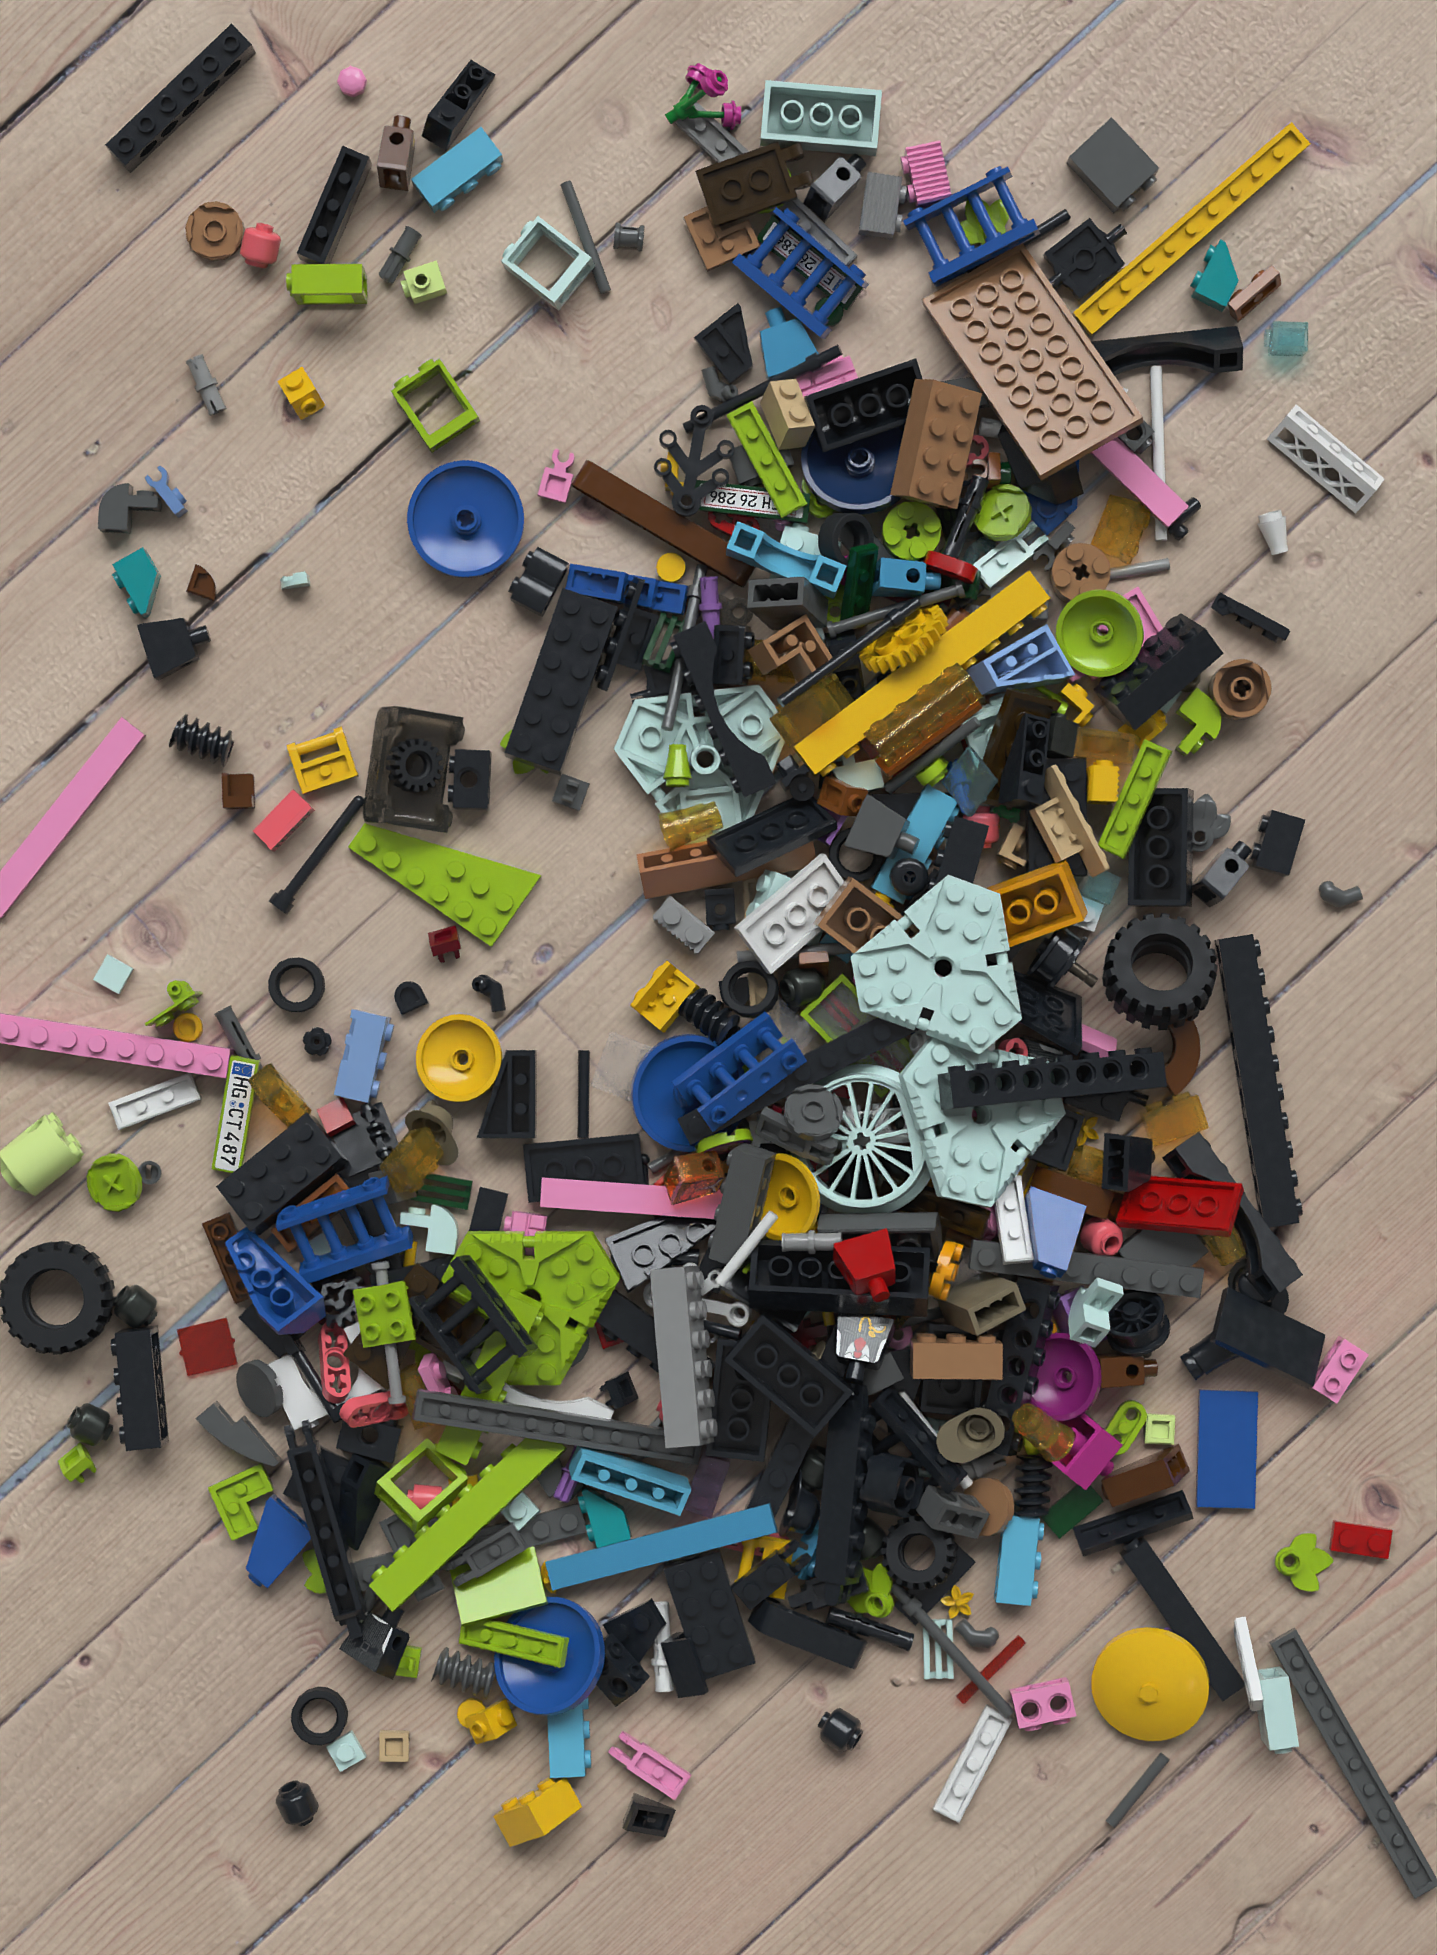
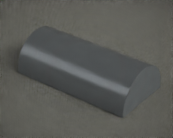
[817,1212,942,1263]

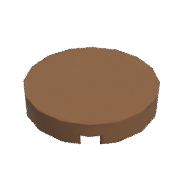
[185,201,244,261]
[964,1478,1014,1536]

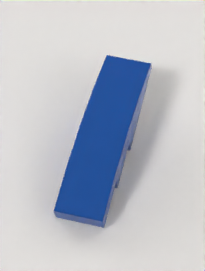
[565,563,689,616]

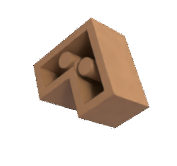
[748,614,832,682]

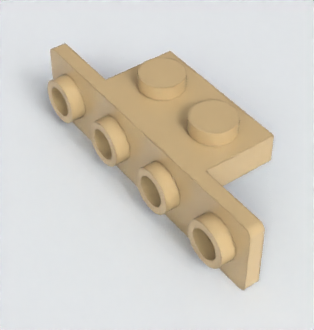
[1029,764,1110,877]

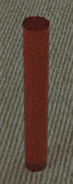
[956,1635,1026,1704]

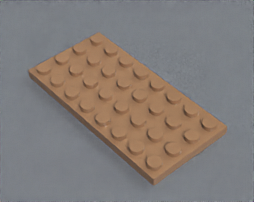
[922,243,1143,481]

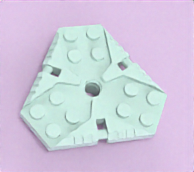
[614,684,791,845]
[851,875,1022,1054]
[898,1036,1066,1208]

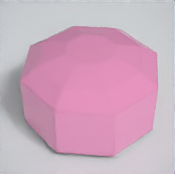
[337,66,367,97]

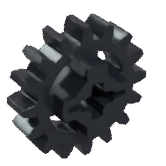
[311,1269,366,1329]

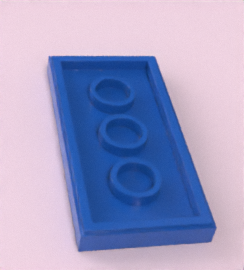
[1196,1389,1258,1509]

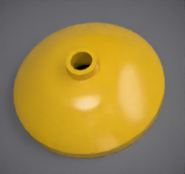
[416,1014,502,1102]
[761,1153,820,1241]

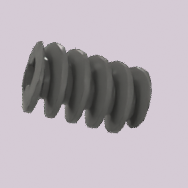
[431,1647,495,1700]

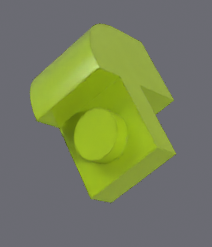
[1175,687,1221,756]

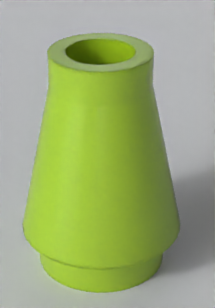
[663,744,692,788]

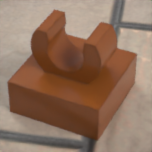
[972,452,1001,491]

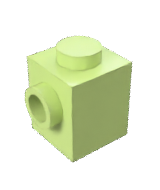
[401,260,447,304]

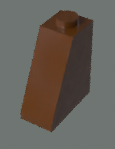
[1101,1444,1190,1507]

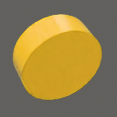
[656,553,685,583]
[173,1013,203,1042]
[457,1698,486,1729]

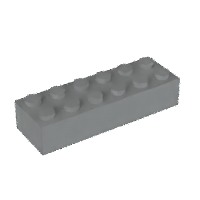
[650,1266,718,1448]

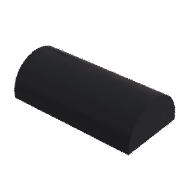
[804,358,923,452]

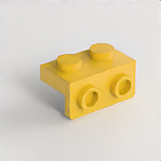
[630,961,700,1033]

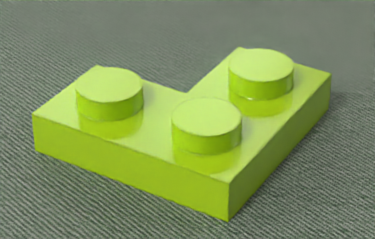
[208,1463,274,1541]

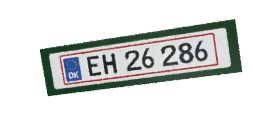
[757,214,864,310]
[695,480,811,524]

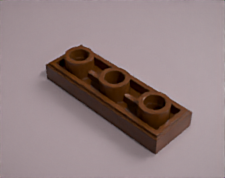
[202,1212,250,1304]

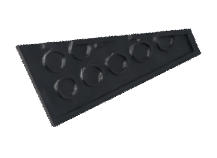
[934,959,1082,1056]

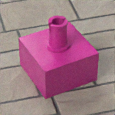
[1035,1413,1123,1490]

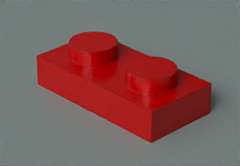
[1329,1520,1393,1559]

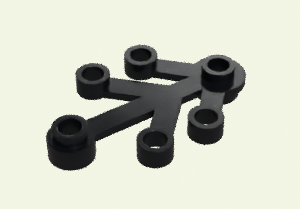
[654,405,735,517]

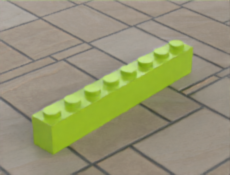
[369,1438,567,1612]

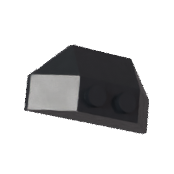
[998,423,1084,505]

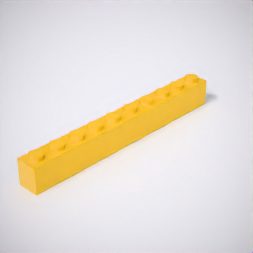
[793,570,1050,777]

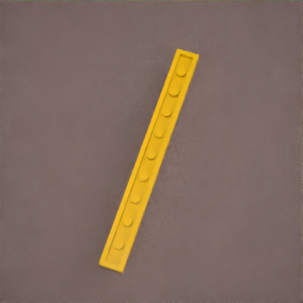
[1072,122,1310,336]

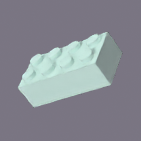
[760,80,882,156]

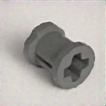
[613,223,645,251]

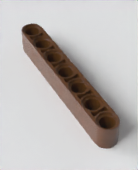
[571,460,756,588]

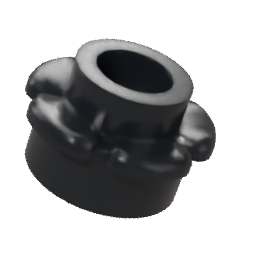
[303,1027,332,1056]

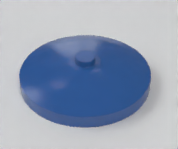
[407,460,524,578]
[631,1034,745,1152]
[494,1597,605,1716]

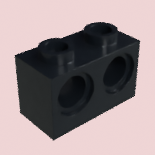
[596,1632,650,1707]

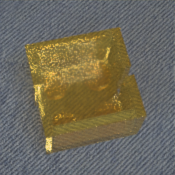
[769,673,854,747]

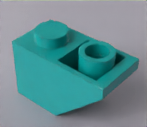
[1190,239,1239,312]
[112,547,161,618]
[578,1487,631,1548]

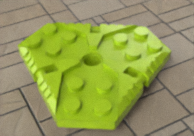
[441,1231,621,1385]

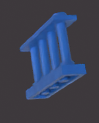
[903,166,1041,287]
[732,207,869,339]
[671,1011,807,1132]
[276,1176,413,1283]

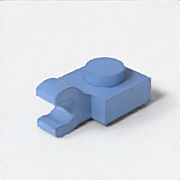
[145,466,188,518]

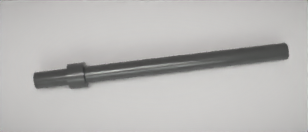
[661,564,708,731]
[891,1581,1014,1718]

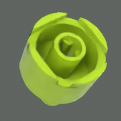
[881,502,941,562]

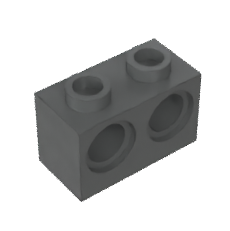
[916,1485,990,1539]

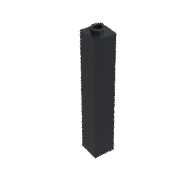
[1119,1537,1245,1701]

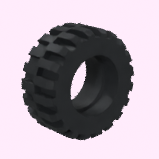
[1102,913,1218,1030]
[0,1241,115,1355]

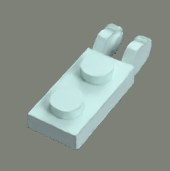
[973,521,1049,591]

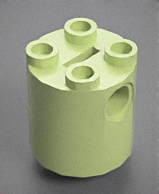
[0,1112,84,1196]

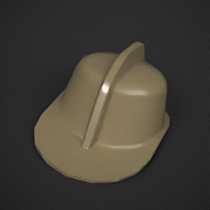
[405,1100,459,1165]
[936,1408,1005,1463]

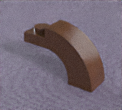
[1165,1018,1201,1096]
[1028,1165,1124,1223]

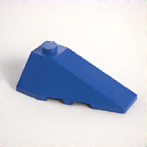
[225,1226,326,1335]

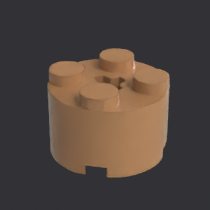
[1049,543,1111,603]
[1208,659,1272,720]

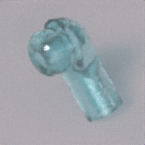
[962,536,997,565]

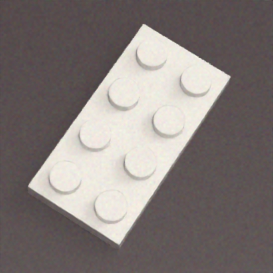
[734,853,844,974]

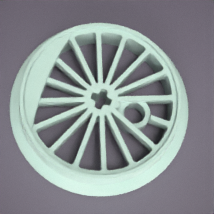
[791,1064,940,1214]

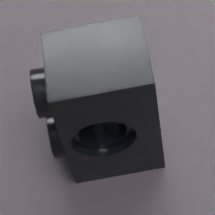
[448,749,492,810]
[336,1419,403,1463]

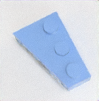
[966,624,1075,696]
[334,1009,394,1103]

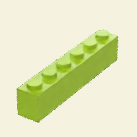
[435,1288,544,1466]

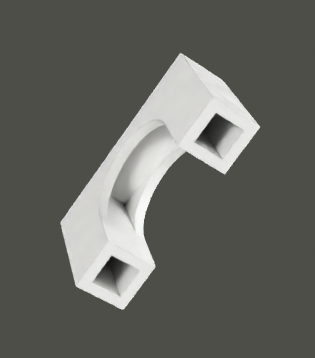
[268,1321,402,1430]

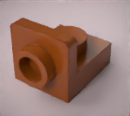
[817,776,868,817]

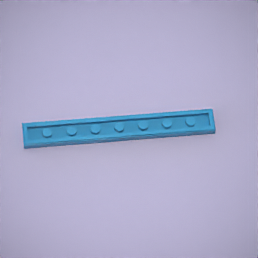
[545,1503,778,1591]

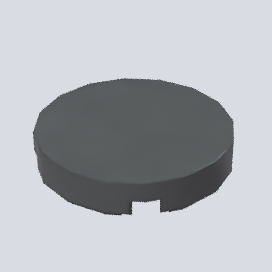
[784,1084,843,1141]
[236,1360,283,1417]

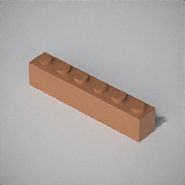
[636,841,816,899]

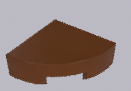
[186,564,216,602]

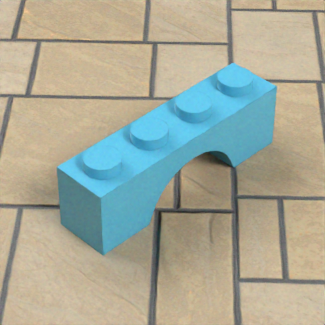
[726,521,847,599]

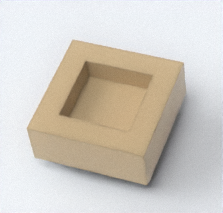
[379,1730,410,1762]

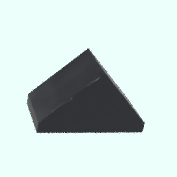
[622,1793,676,1837]

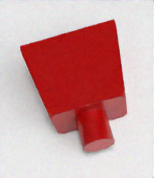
[833,1228,895,1302]

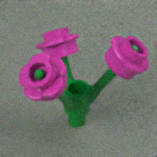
[665,63,741,130]

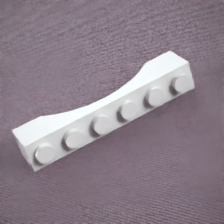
[443,1346,614,1419]

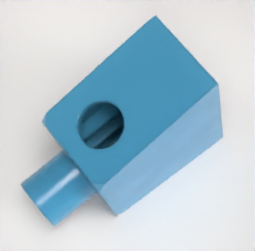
[760,307,819,380]
[872,558,941,598]

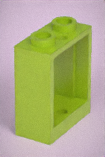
[286,264,367,305]
[391,358,480,453]
[374,1438,468,1533]

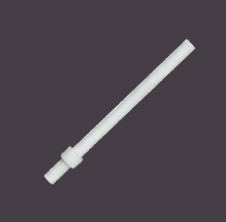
[1150,366,1167,541]

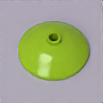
[1056,589,1144,677]

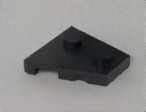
[694,303,753,384]
[603,1598,667,1665]

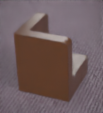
[222,773,255,810]

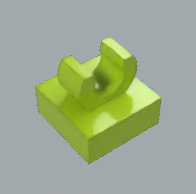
[58,1442,96,1483]
[395,1645,422,1678]

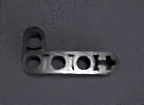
[748,1597,868,1669]

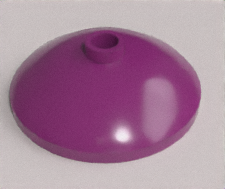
[1020,1333,1101,1421]

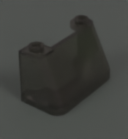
[363,706,465,833]

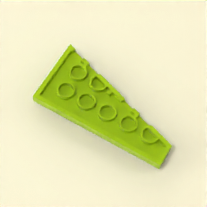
[348,823,542,947]

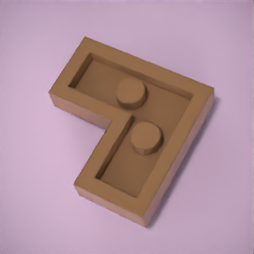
[683,206,760,272]

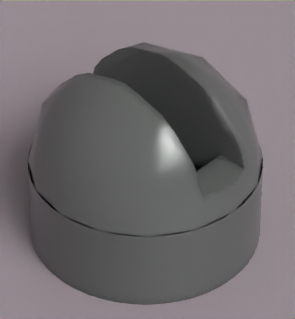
[138,1161,162,1184]

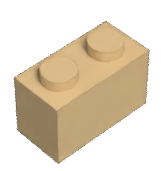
[760,379,815,450]

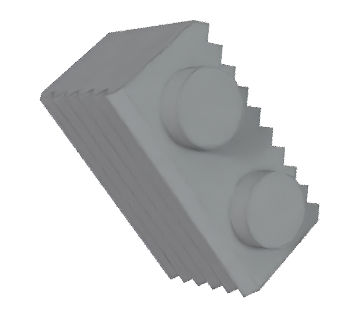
[858,172,907,240]
[653,896,715,954]

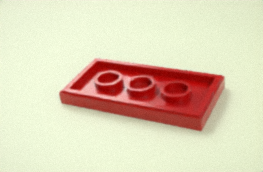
[1116,1176,1244,1237]

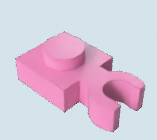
[538,449,574,504]

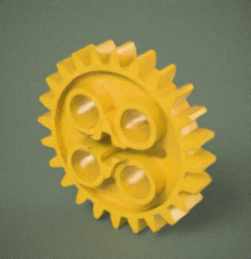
[859,604,949,674]

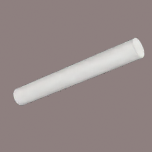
[715,1210,779,1287]

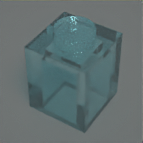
[1264,321,1308,356]
[1080,871,1121,906]

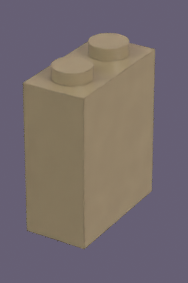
[936,1271,1026,1336]

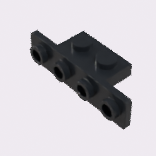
[595,576,659,692]

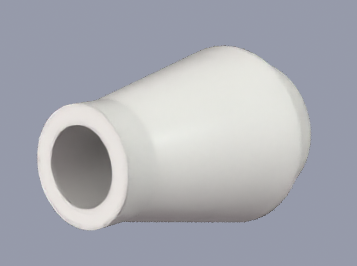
[1257,510,1288,555]

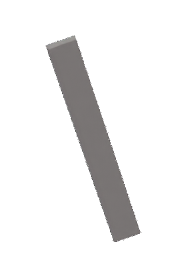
[674,97,857,266]

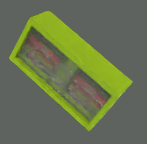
[800,973,914,1098]

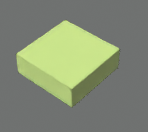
[1144,1413,1175,1445]

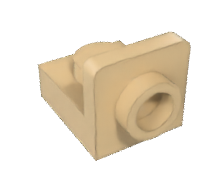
[996,823,1027,870]

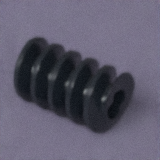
[169,714,234,767]
[678,988,740,1046]
[1014,1455,1053,1517]

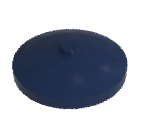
[801,425,905,515]

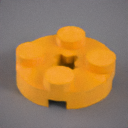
[929,1240,964,1301]

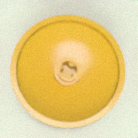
[1091,1627,1210,1741]

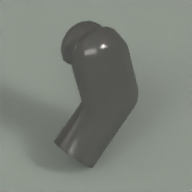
[954,1618,999,1648]

